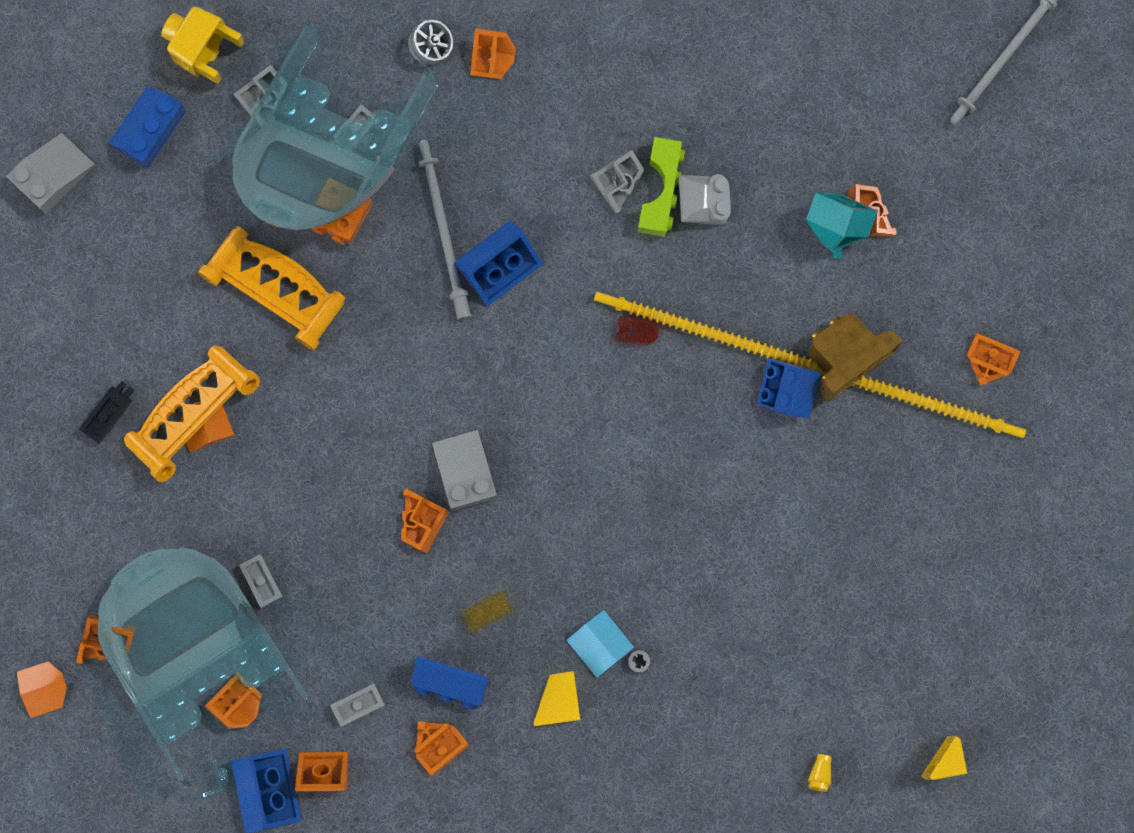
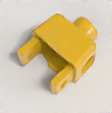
[161,6,245,84]

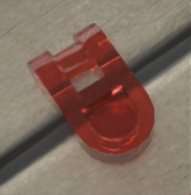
[615,316,659,345]

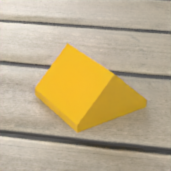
[921,736,968,780]

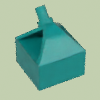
[806,192,878,259]

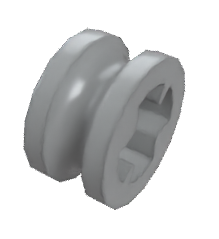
[628,650,650,673]

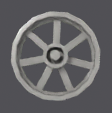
[408,20,453,65]

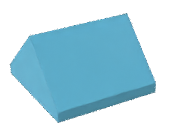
[566,610,634,678]

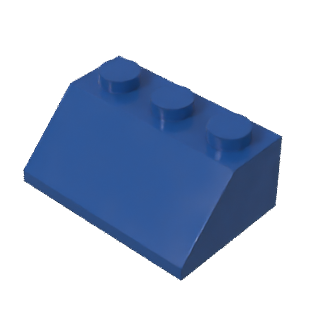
[108,86,186,169]
[454,220,543,306]
[410,656,489,710]
[231,749,302,833]

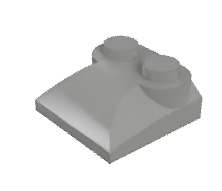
[679,174,731,225]

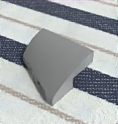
[233,65,285,126]
[590,150,644,213]

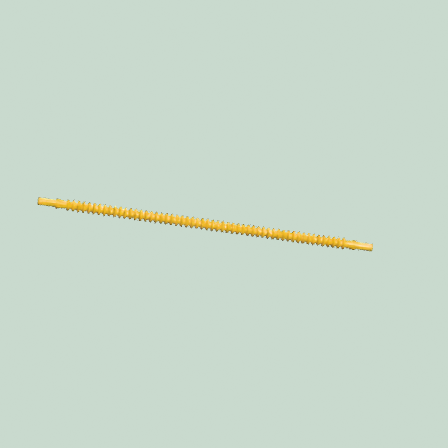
[594,292,1026,438]

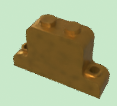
[809,313,903,403]

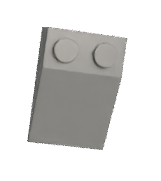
[6,133,95,215]
[432,430,497,511]

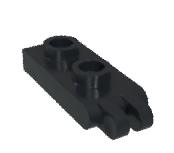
[79,381,134,445]

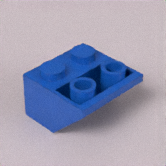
[757,358,821,418]

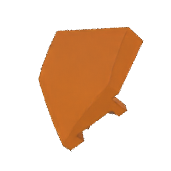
[967,333,1021,386]
[415,721,470,777]

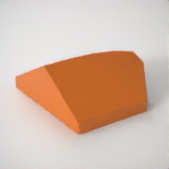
[470,28,516,79]
[180,401,235,454]
[17,661,67,718]
[205,673,262,729]

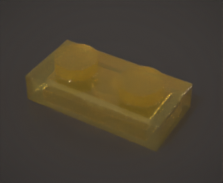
[461,590,514,633]

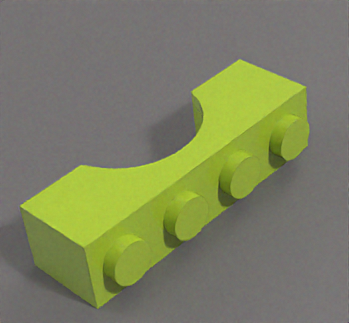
[638,137,685,237]

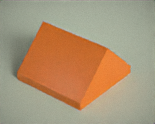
[295,752,348,791]

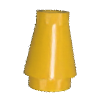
[807,754,832,792]

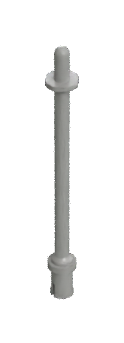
[950,0,1058,125]
[418,139,472,320]

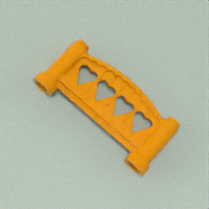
[197,226,346,351]
[124,345,260,482]

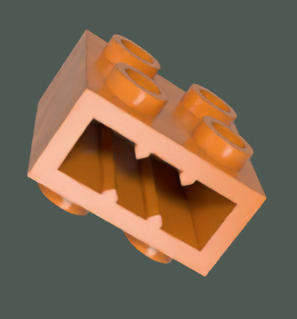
[310,178,373,245]

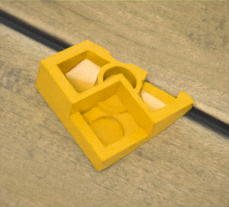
[534,671,580,726]

